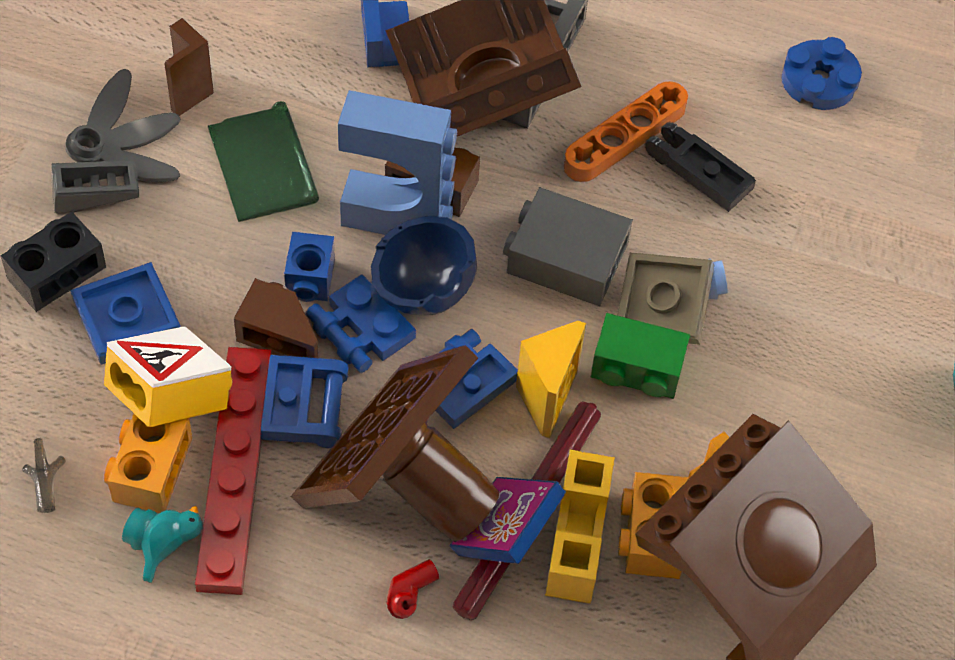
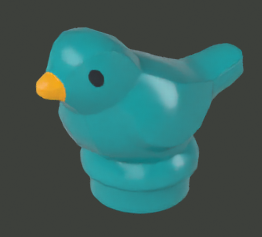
[122,506,203,583]

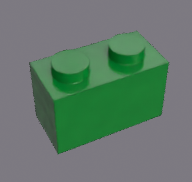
[590,313,690,399]

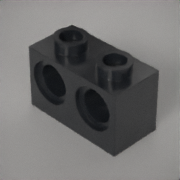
[0,211,106,312]

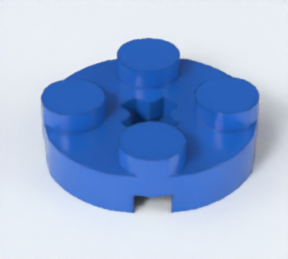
[781,37,862,110]

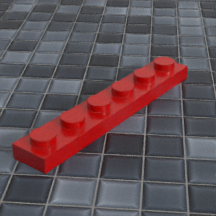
[195,347,272,595]

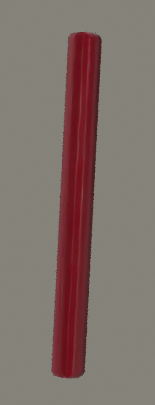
[453,401,601,620]

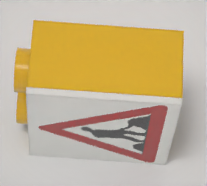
[104,326,232,427]

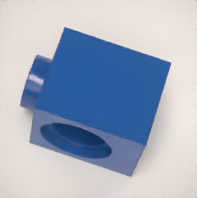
[284,232,335,302]

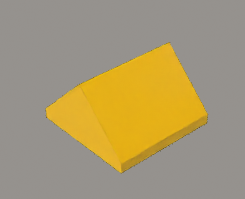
[516,321,586,439]

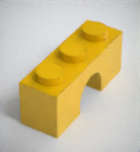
[545,450,615,604]

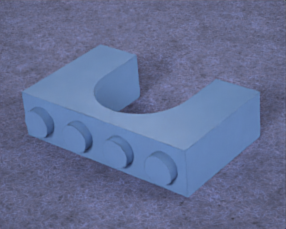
[338,90,457,235]

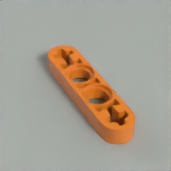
[564,81,688,182]

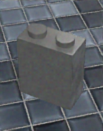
[503,187,633,307]

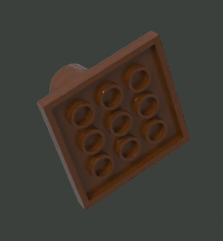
[290,345,499,542]

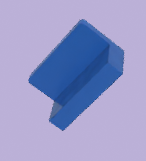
[361,0,409,67]

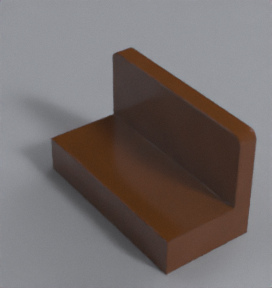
[165,18,214,116]

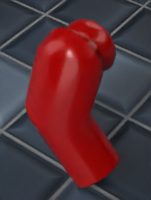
[386,559,439,619]

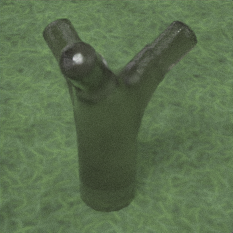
[22,438,66,513]

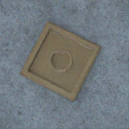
[617,252,715,345]

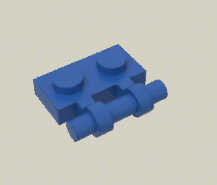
[305,274,416,373]
[426,329,518,429]

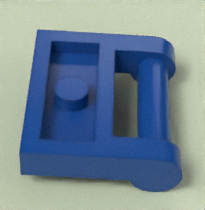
[260,355,349,448]

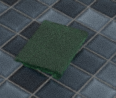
[208,101,319,222]

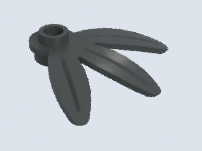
[65,69,181,182]

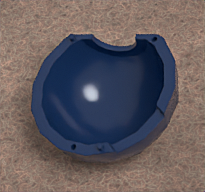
[370,216,477,315]

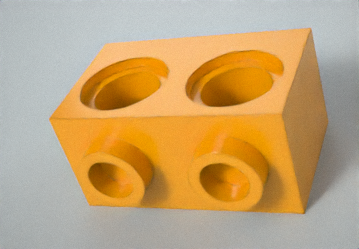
[104,414,192,513]
[618,472,689,579]

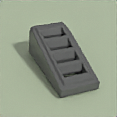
[51,160,139,213]

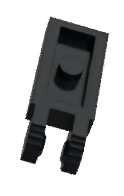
[644,121,756,212]

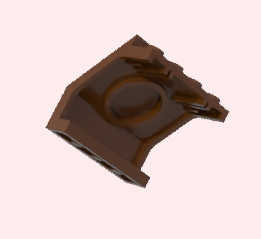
[385,0,582,137]
[635,414,877,660]

